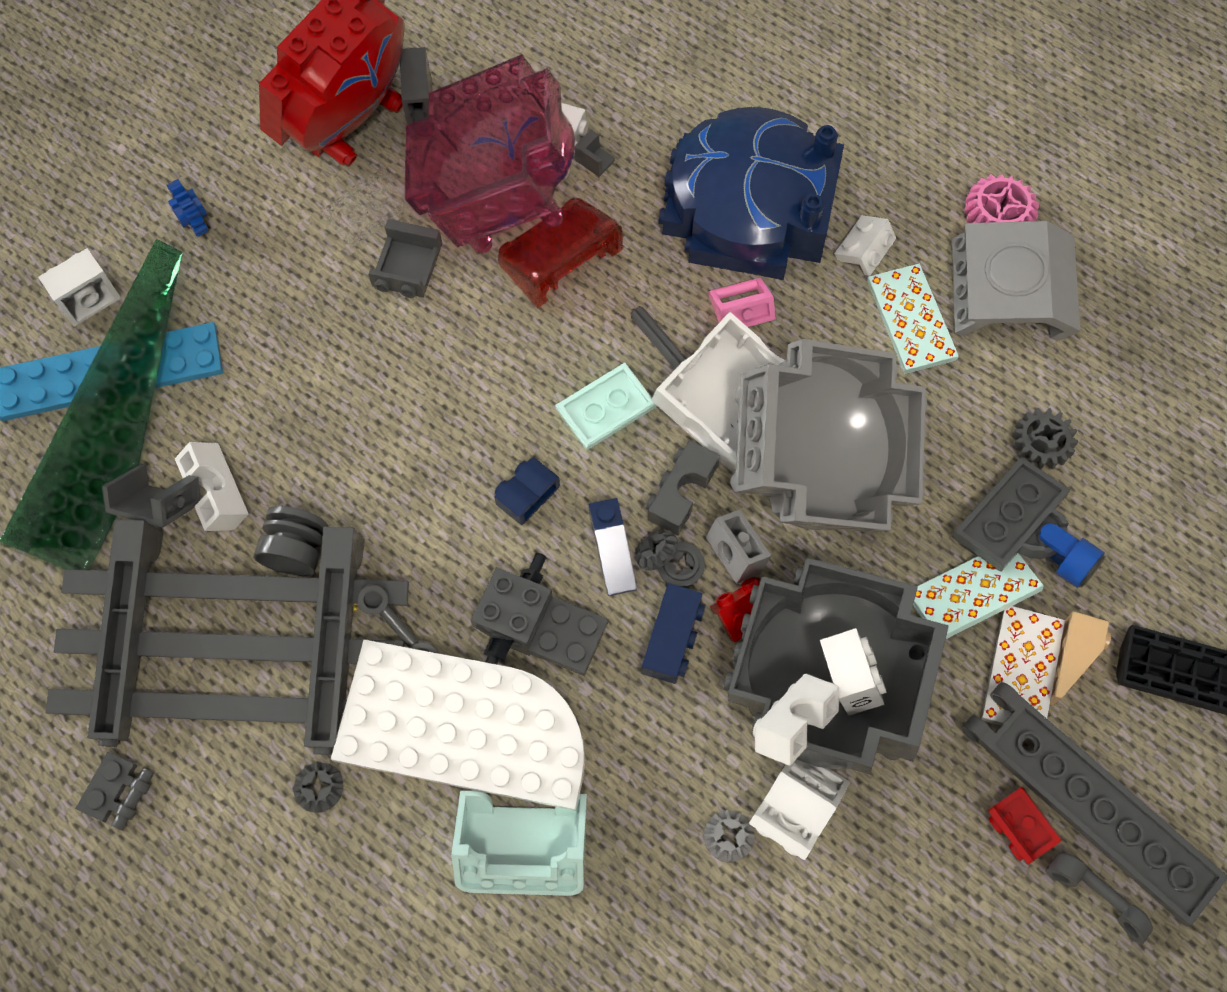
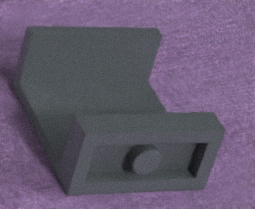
[102,463,201,528]

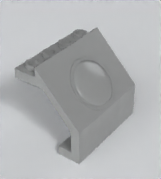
[952,221,1081,340]

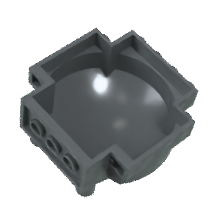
[724,558,949,775]

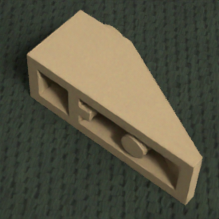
[1050,611,1111,705]

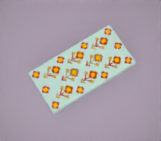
[867,263,959,374]
[913,553,1044,639]

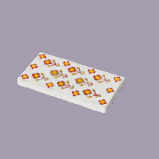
[981,606,1065,725]

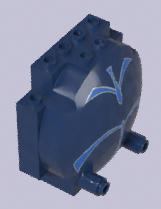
[658,107,844,280]

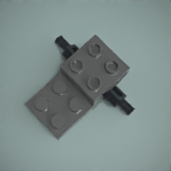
[471,553,608,676]

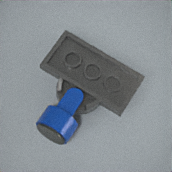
[952,457,1106,589]

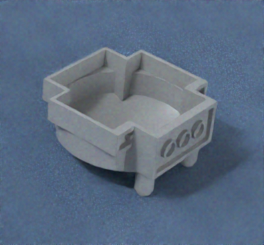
[731,339,927,533]

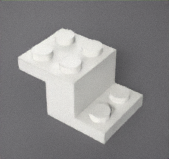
[749,759,851,860]

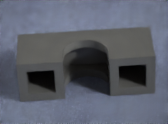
[646,440,720,536]

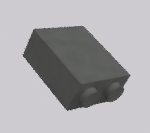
[400,47,435,132]

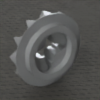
[704,810,755,862]

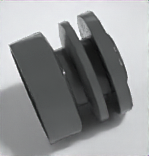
[253,506,328,576]

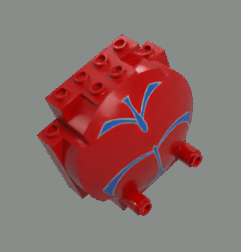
[259,0,405,167]

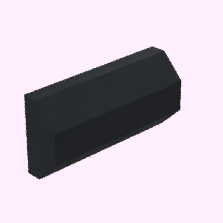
[1116,625,1227,715]

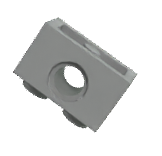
[706,509,771,584]

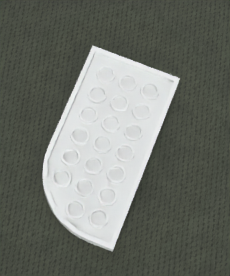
[331,640,585,811]

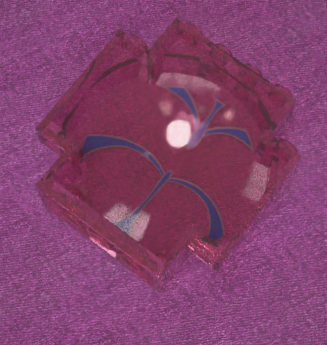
[405,54,575,254]

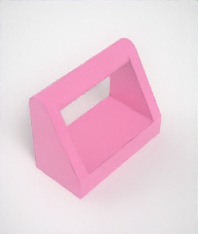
[708,277,776,327]

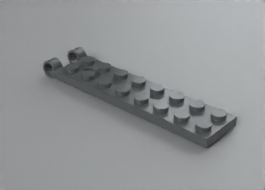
[961,682,1227,927]

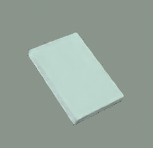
[555,363,657,450]

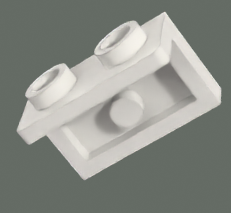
[834,215,896,276]

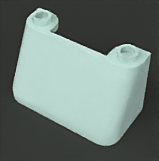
[451,790,587,896]

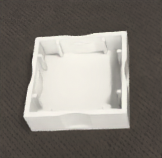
[651,312,786,473]

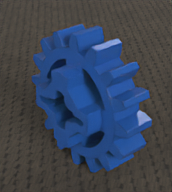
[166,179,209,237]

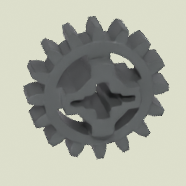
[1012,408,1078,469]

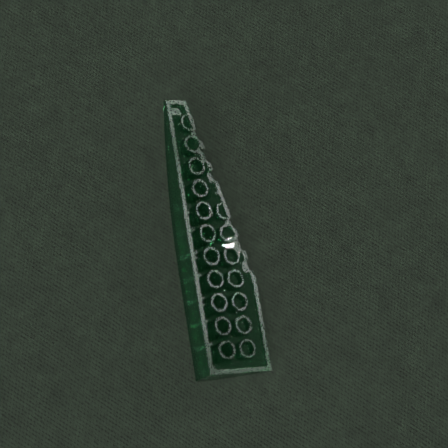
[0,239,182,570]

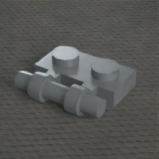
[75,752,154,831]

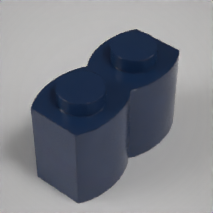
[494,457,560,525]

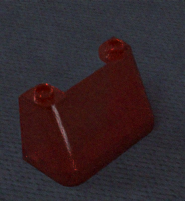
[498,198,623,309]

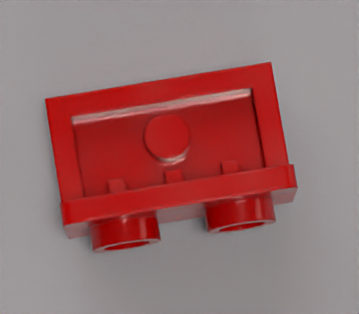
[710,577,761,642]
[988,786,1063,865]

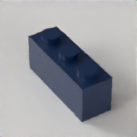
[641,583,706,684]

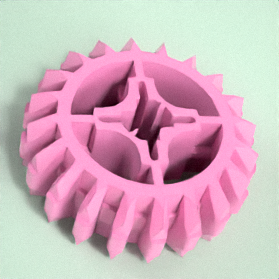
[964,173,1039,223]

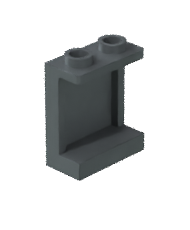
[368,219,443,298]

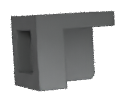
[574,129,615,177]

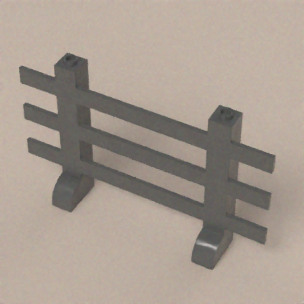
[45,519,409,755]

